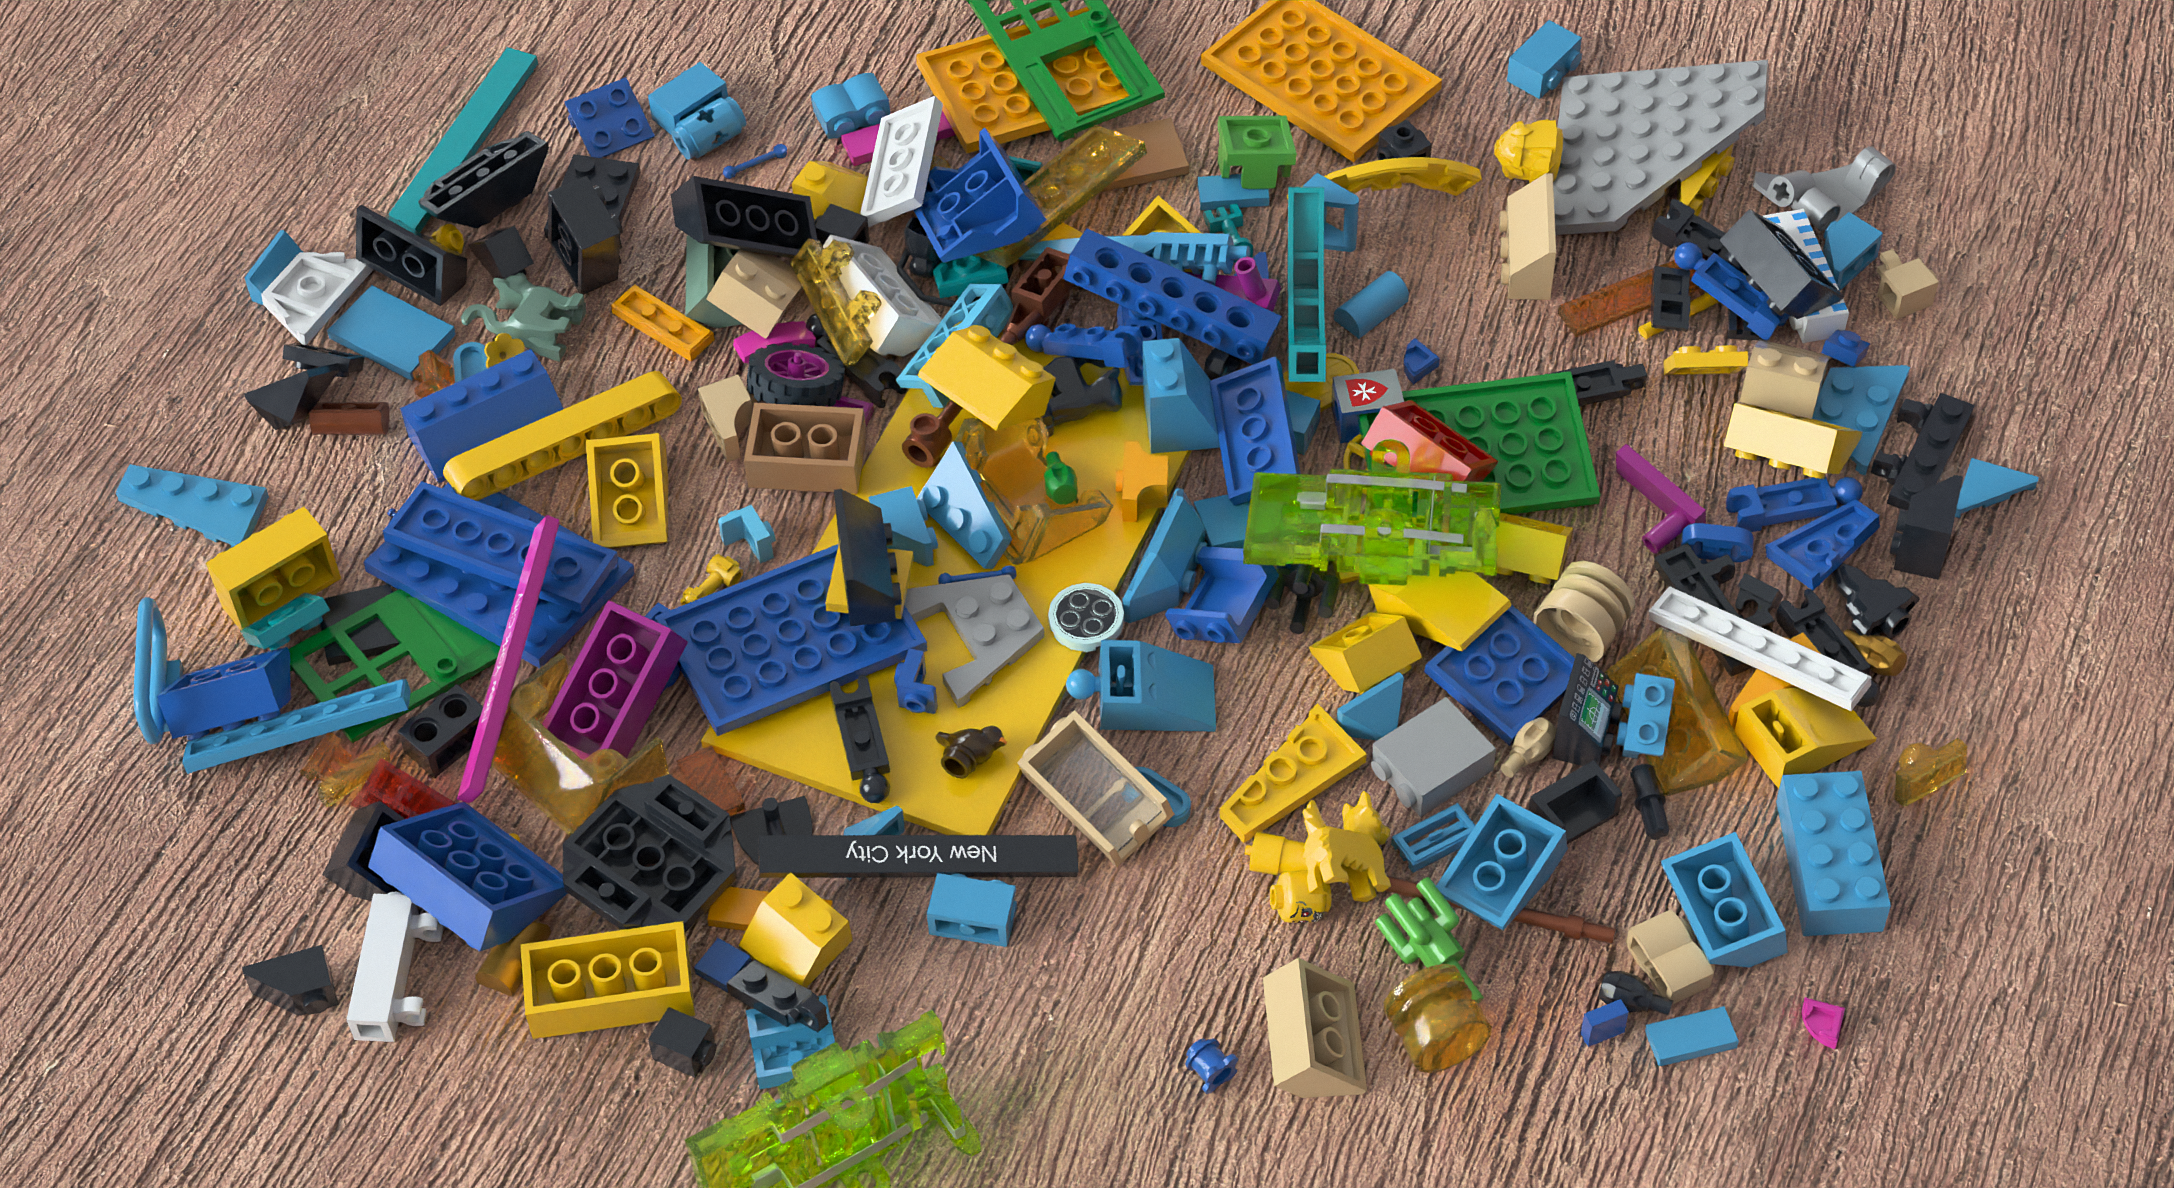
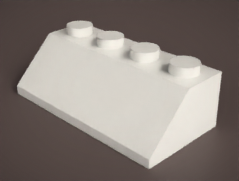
[809,235,942,357]

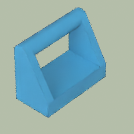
[1302,173,1359,252]

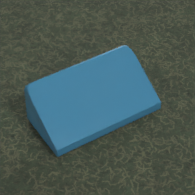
[244,230,303,305]

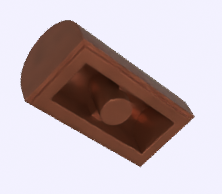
[309,402,390,435]

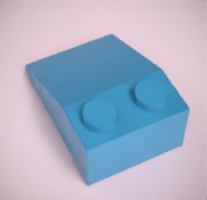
[1436,794,1568,931]

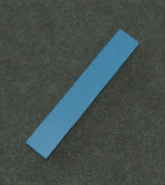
[182,679,411,774]

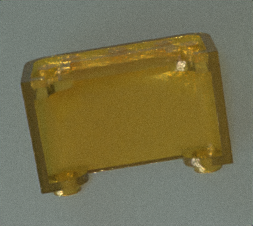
[955,417,1113,565]

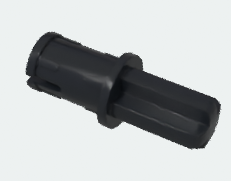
[1630,764,1669,840]

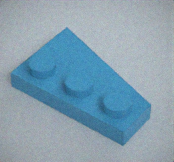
[916,441,1012,569]

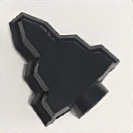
[1831,563,1920,638]

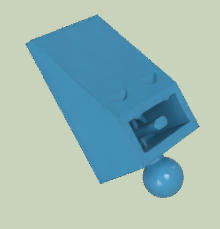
[1066,640,1216,732]

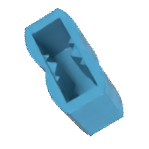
[811,73,890,139]

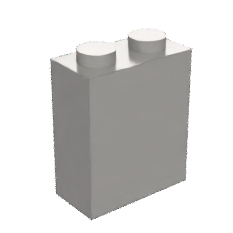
[1371,697,1496,817]

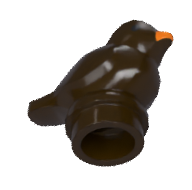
[935,726,1007,779]

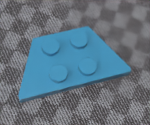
[1812,365,1910,476]

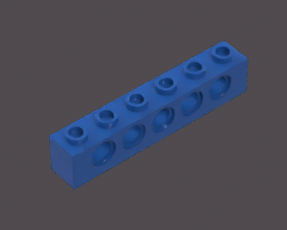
[1063,228,1282,365]

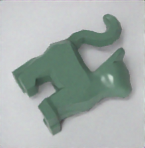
[461,273,586,362]

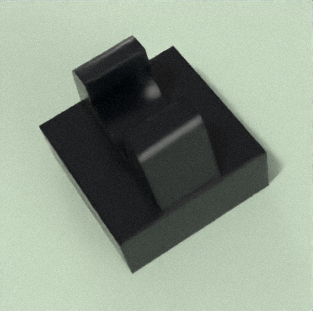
[1735,573,1783,614]

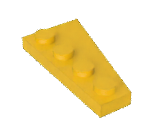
[1220,703,1367,843]

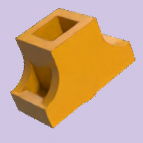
[1116,441,1168,522]

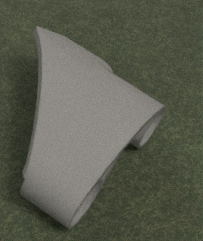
[1753,146,1897,231]

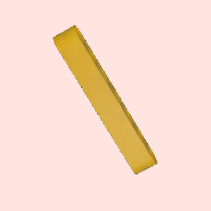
[443,371,682,501]

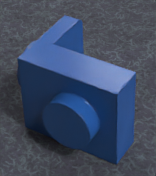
[894,648,938,714]

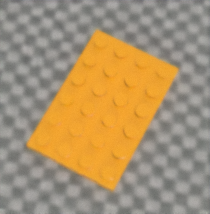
[1201,0,1442,163]
[916,7,1129,154]

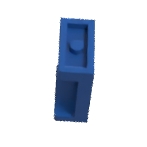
[1165,546,1279,644]

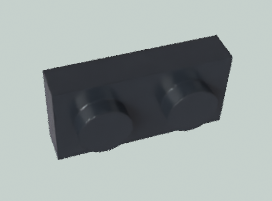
[282,342,365,377]

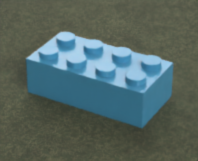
[1776,771,1891,936]

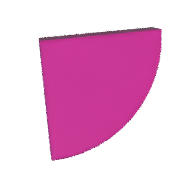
[1802,997,1845,1049]

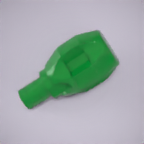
[1044,452,1078,505]

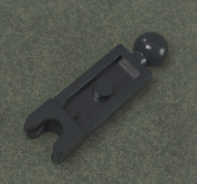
[1652,199,1748,276]
[806,312,907,408]
[1776,589,1881,708]
[829,675,890,803]

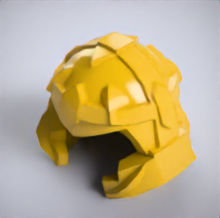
[1494,119,1563,183]

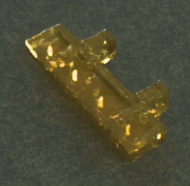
[790,239,882,366]

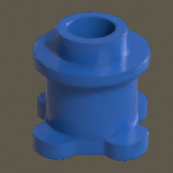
[1185,1038,1239,1094]

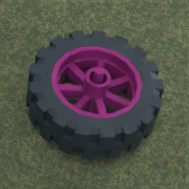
[747,343,845,407]

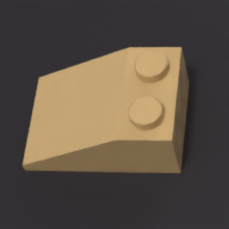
[706,250,809,339]
[1740,339,1830,419]

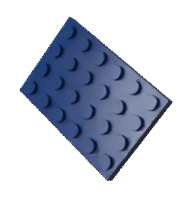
[364,483,635,669]
[655,544,927,736]

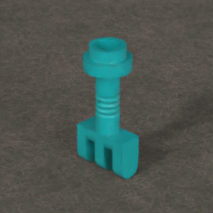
[1203,203,1254,263]

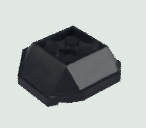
[563,774,737,933]

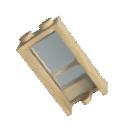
[1017,710,1175,867]

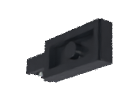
[1547,360,1647,406]
[726,959,829,1032]

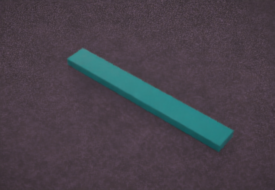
[388,47,538,232]

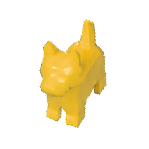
[1303,791,1391,902]

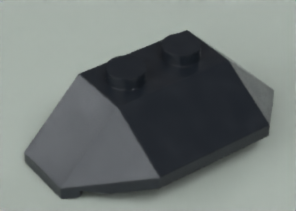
[418,131,549,229]

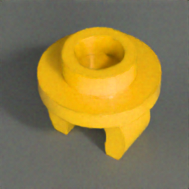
[432,224,464,254]

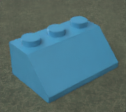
[1661,832,1788,967]

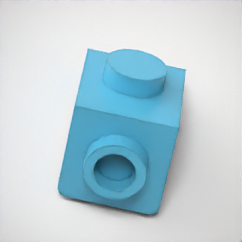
[718,505,776,564]

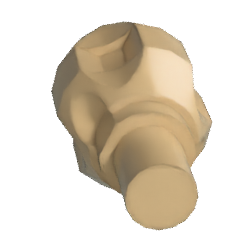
[1501,718,1557,777]

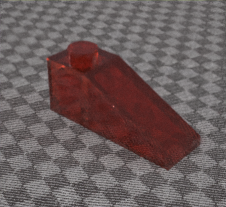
[350,758,457,819]

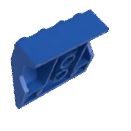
[914,128,1047,263]

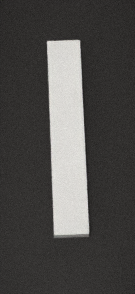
[1649,586,1871,711]

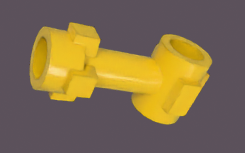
[680,553,743,606]

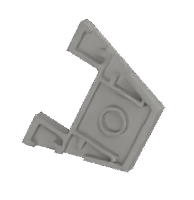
[904,574,1044,708]

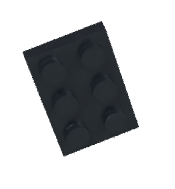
[544,154,641,239]

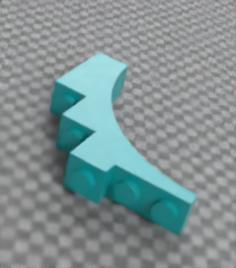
[1287,187,1326,382]

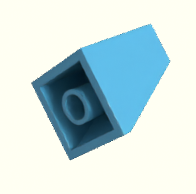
[1142,338,1220,454]

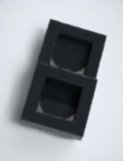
[1651,266,1691,332]

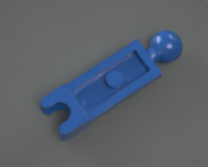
[1674,242,1790,341]
[1025,324,1144,368]
[1726,476,1863,532]

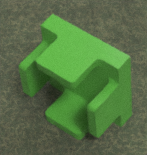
[1217,116,1297,189]

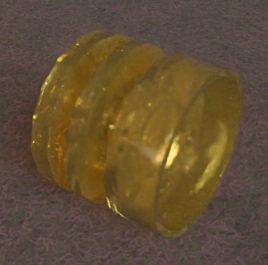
[1383,964,1492,1073]

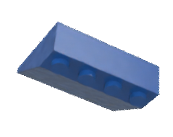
[368,802,568,952]

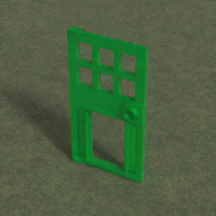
[966,0,1165,142]

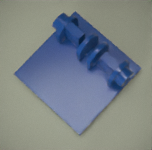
[564,77,655,158]

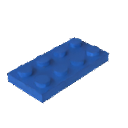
[1209,356,1302,506]

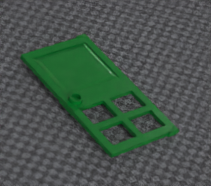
[288,589,500,743]

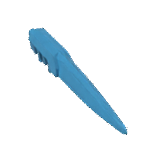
[994,232,1250,286]

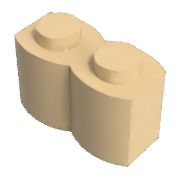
[1626,909,1715,1004]

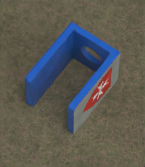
[1331,369,1404,444]

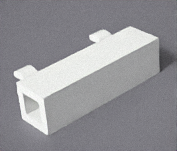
[347,892,444,1042]

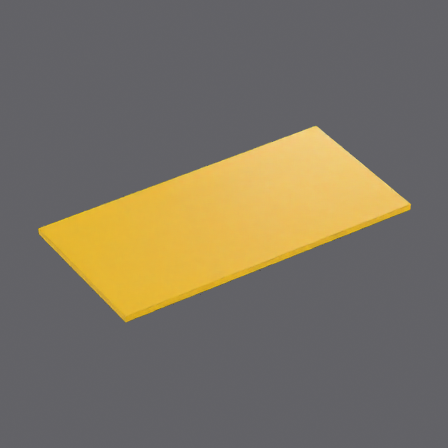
[701,320,1192,835]

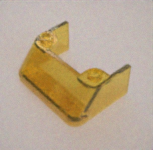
[491,653,669,836]

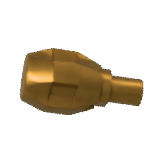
[1843,629,1907,676]

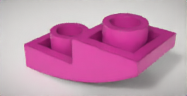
[733,321,816,364]

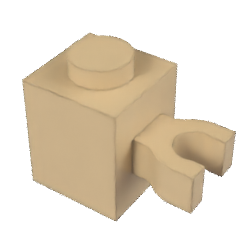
[1876,249,1939,320]

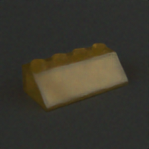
[1605,627,1749,796]

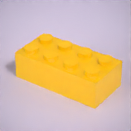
[521,921,695,1039]

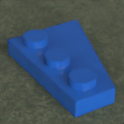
[1765,499,1880,591]

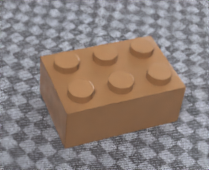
[744,403,867,494]

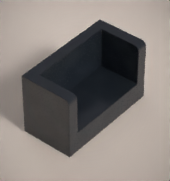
[1528,760,1622,844]

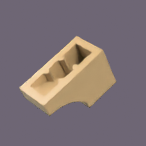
[698,375,757,462]

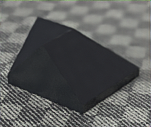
[244,363,340,430]

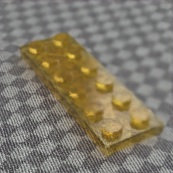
[973,125,1147,268]

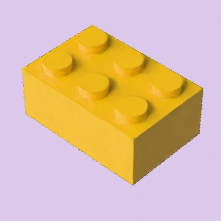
[206,506,342,630]

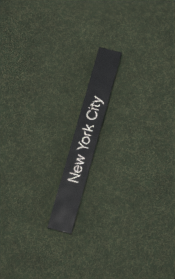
[758,835,1079,878]

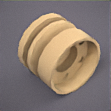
[1533,561,1635,662]

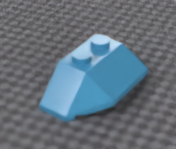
[1122,487,1209,623]

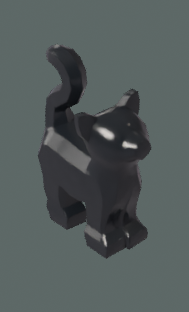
[1039,356,1123,438]

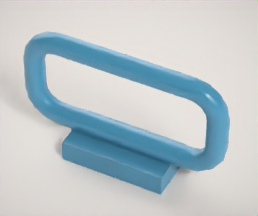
[134,597,184,744]

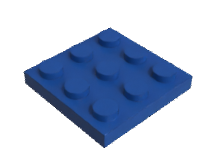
[1424,604,1575,746]

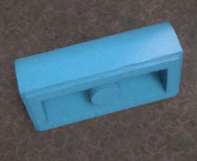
[1334,271,1409,339]

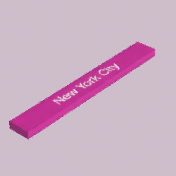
[457,515,560,804]

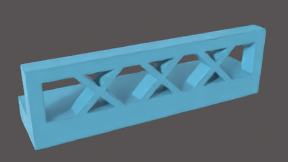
[896,284,1013,408]

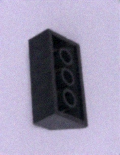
[670,176,819,262]

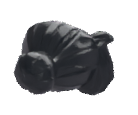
[904,217,941,278]

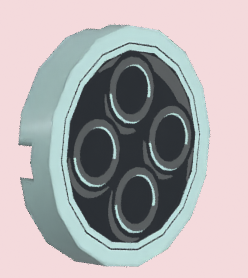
[1048,583,1124,652]

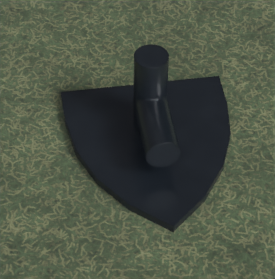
[730,796,813,879]

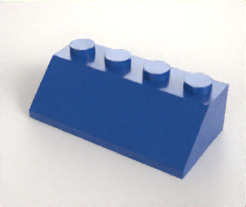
[400,349,564,484]

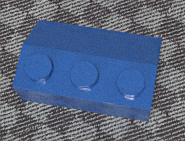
[157,647,291,740]

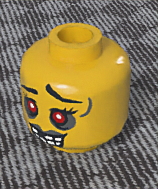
[1270,871,1332,923]

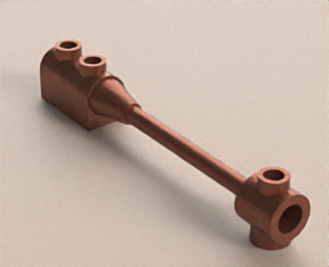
[902,247,1075,468]

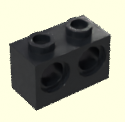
[398,684,483,779]

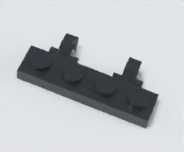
[1871,392,1975,510]
[1654,543,1775,677]

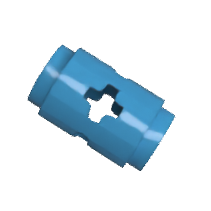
[671,96,747,160]

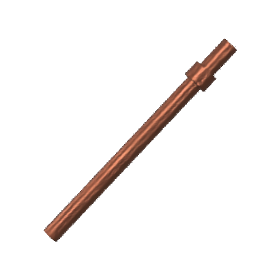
[1385,875,1616,944]

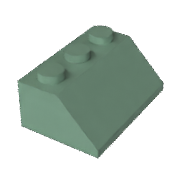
[685,235,743,328]

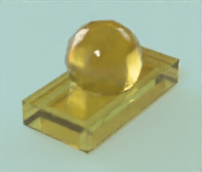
[1895,738,1967,807]

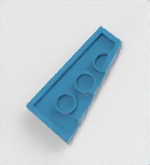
[116,464,269,548]

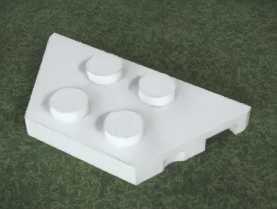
[261,252,374,345]

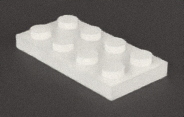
[860,96,943,227]

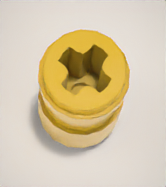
[1245,832,1308,876]

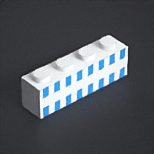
[1763,209,1849,343]

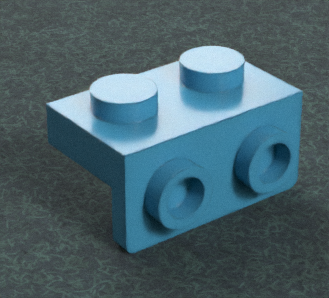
[1616,673,1675,759]

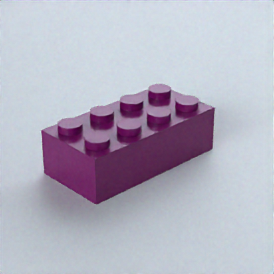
[535,600,688,779]

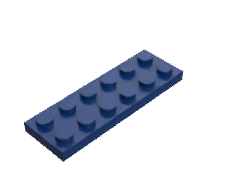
[383,481,618,613]

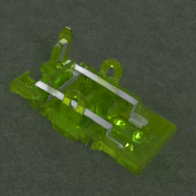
[1243,439,1501,585]
[685,1010,982,1188]

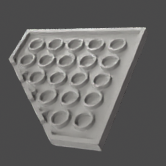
[1553,60,1770,235]

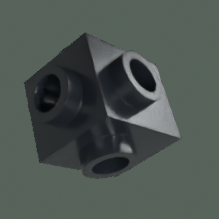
[1377,120,1432,160]

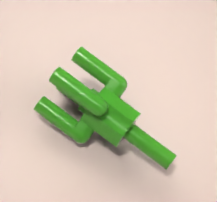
[1375,877,1484,1007]

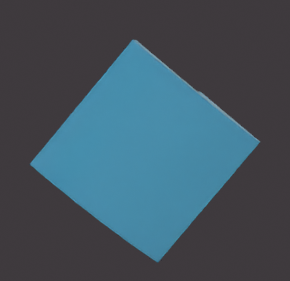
[746,995,841,1090]

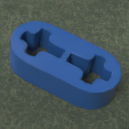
[1681,523,1754,562]

